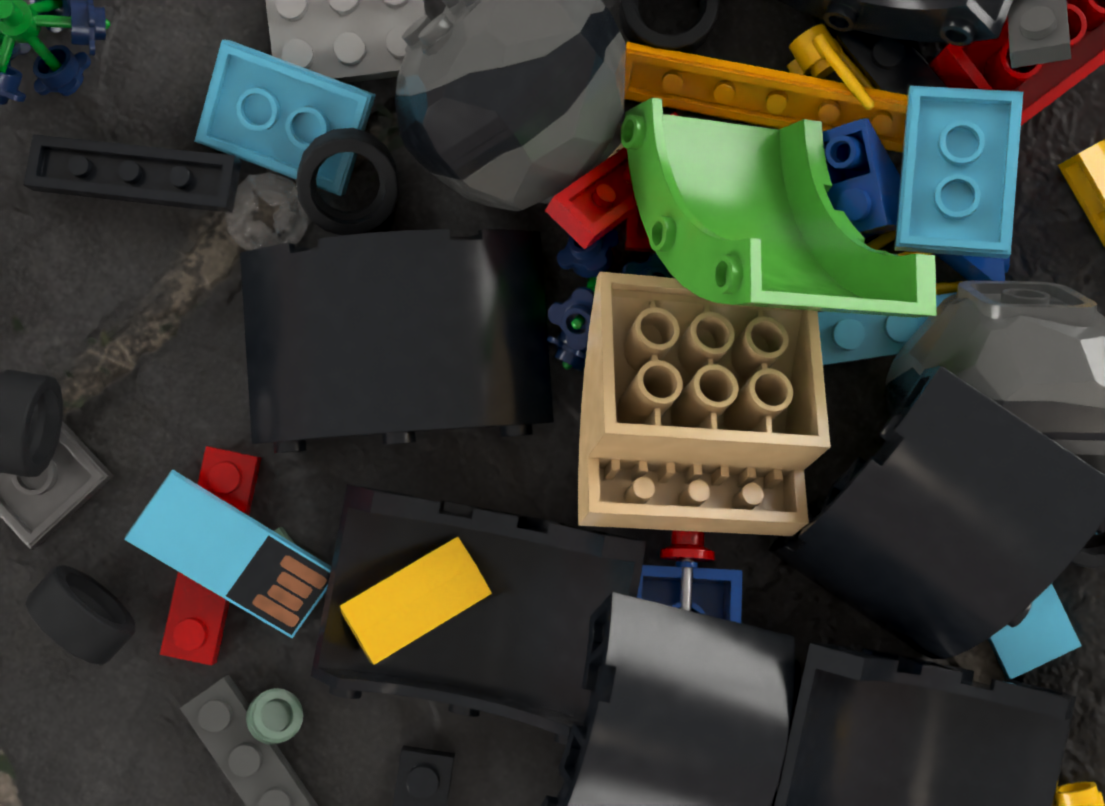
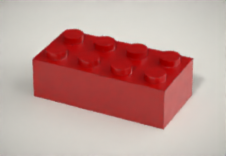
[929,0,1105,126]

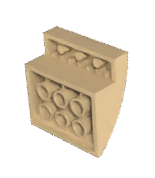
[578,272,831,536]

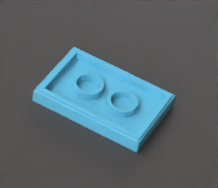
[194,40,376,196]
[894,86,1023,259]

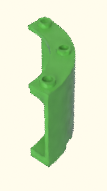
[621,97,937,318]

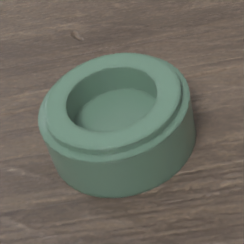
[246,688,303,745]

